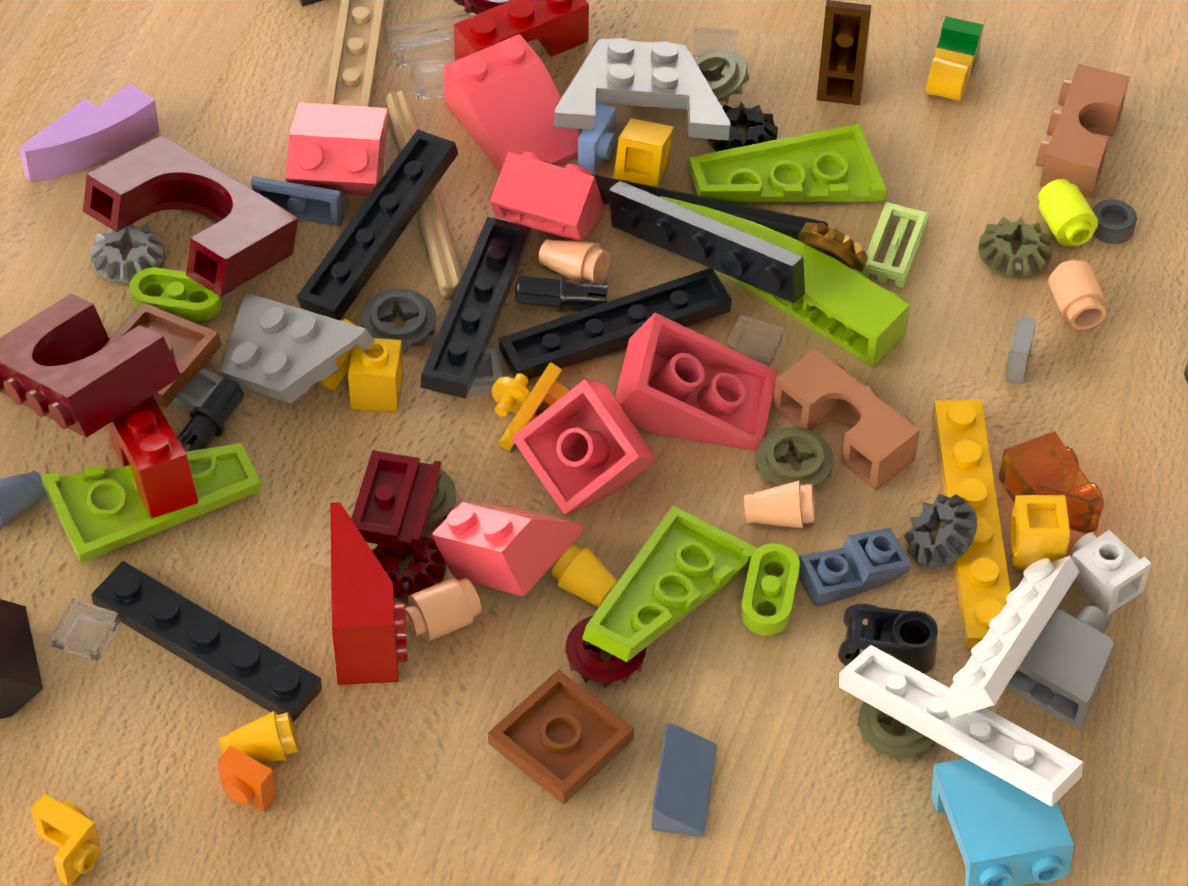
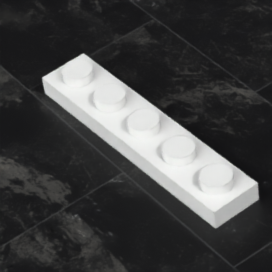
[941,556,1079,718]
[839,645,1083,807]

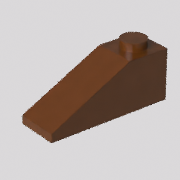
[817,0,872,105]

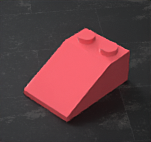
[443,34,581,172]
[615,313,778,451]

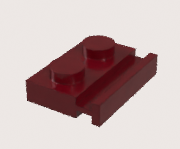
[351,450,442,551]

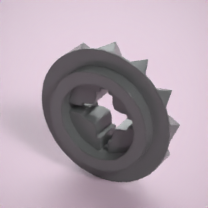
[361,289,436,353]
[904,493,977,568]

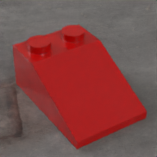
[330,502,408,685]

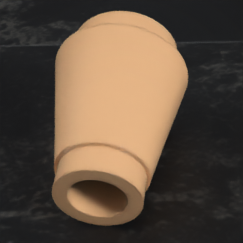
[539,239,610,284]
[744,480,816,529]

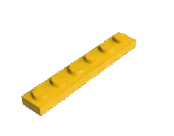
[933,399,1011,649]

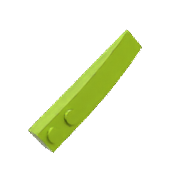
[661,196,910,367]

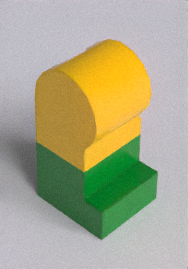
[925,16,984,102]

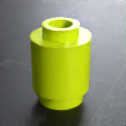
[1038,179,1098,246]

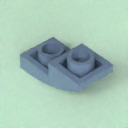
[799,528,912,606]

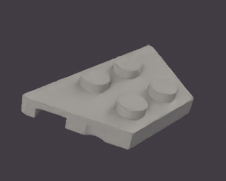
[219,293,375,404]

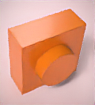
[218,746,277,812]

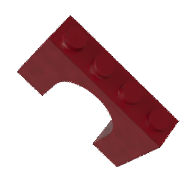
[83,135,299,297]
[0,293,181,438]

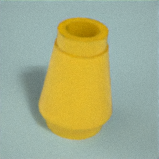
[551,544,618,608]
[219,711,300,763]

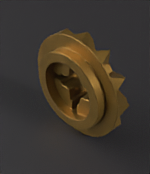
[798,223,868,272]

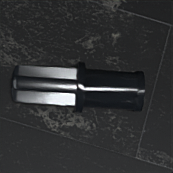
[515,275,608,312]
[177,379,244,452]

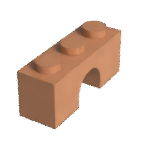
[1036,64,1130,199]
[773,348,920,491]

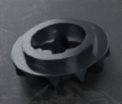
[708,101,778,152]

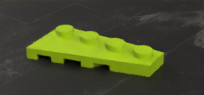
[688,123,887,203]
[41,443,262,564]
[582,505,758,662]

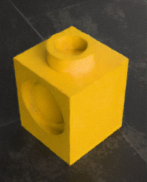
[614,118,674,187]
[348,338,404,413]
[1009,495,1070,570]

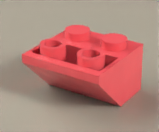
[490,152,605,242]

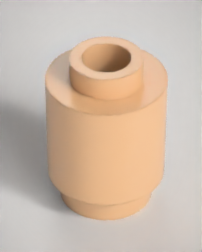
[1048,260,1107,330]
[405,578,482,642]

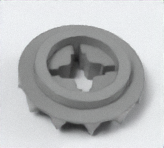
[89,224,164,283]

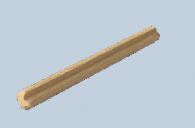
[385,90,462,299]

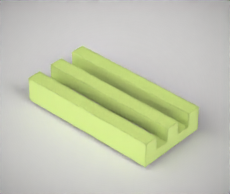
[861,202,930,289]

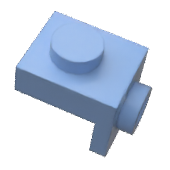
[578,103,617,174]

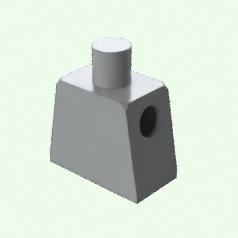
[1006,606,1115,730]

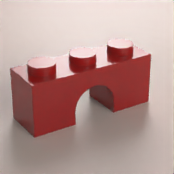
[453,0,589,61]
[107,395,199,519]

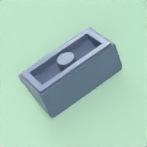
[251,176,349,226]
[652,724,717,837]

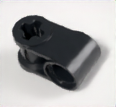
[838,604,938,674]

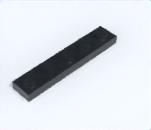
[296,129,459,321]
[609,181,805,303]
[420,217,531,399]
[499,268,732,380]
[91,561,322,722]

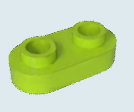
[130,267,223,322]
[741,543,800,636]

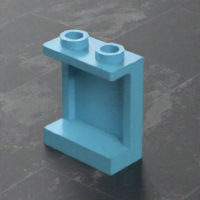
[931,758,1074,886]

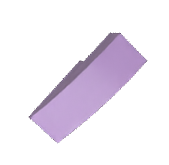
[19,83,159,182]

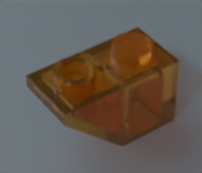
[998,431,1104,534]

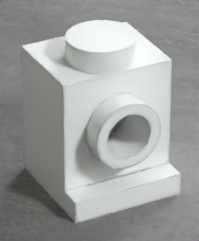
[1071,530,1151,616]

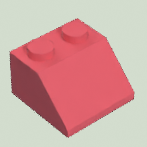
[285,103,388,196]
[511,379,658,516]
[431,502,584,597]

